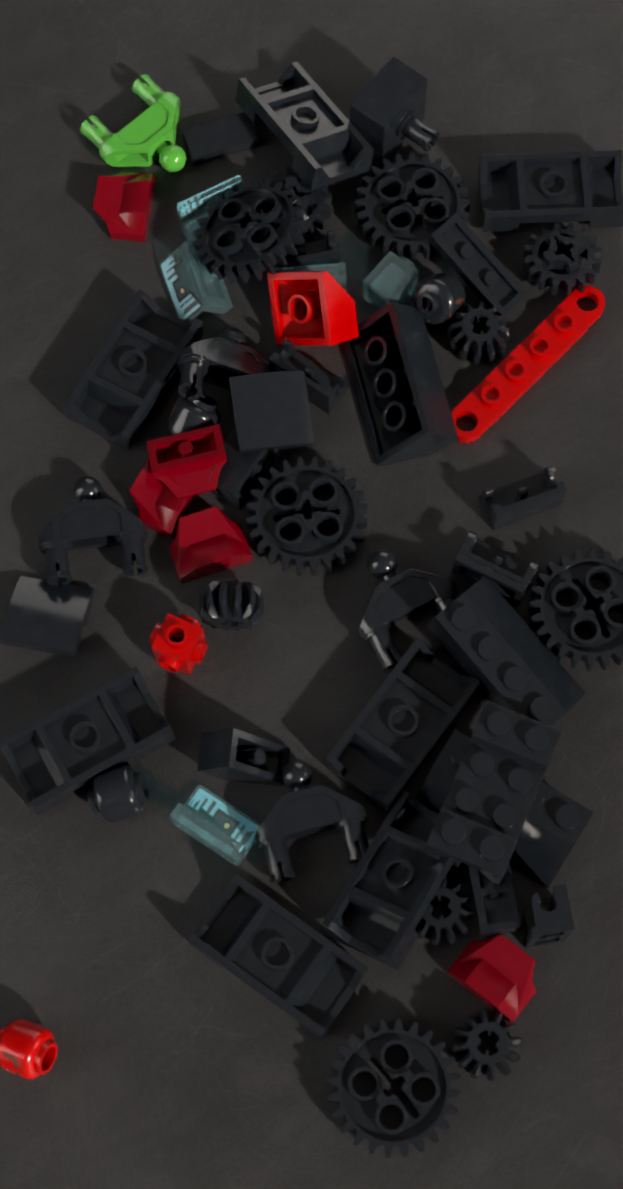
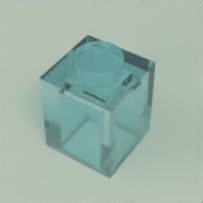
[363,251,419,310]

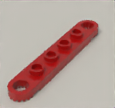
[451,285,606,444]

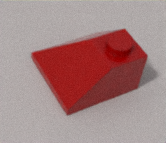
[267,271,359,346]

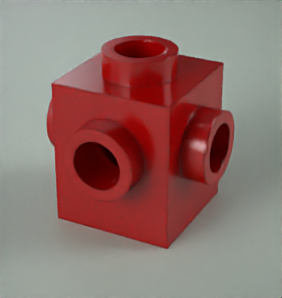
[149,613,208,675]

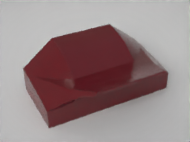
[93,172,156,242]
[146,424,227,499]
[129,458,198,539]
[169,506,253,584]
[446,933,536,1023]

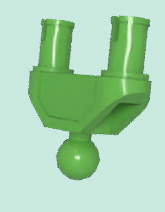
[80,74,187,172]

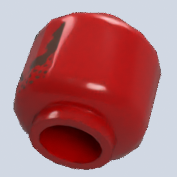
[0,1018,58,1080]

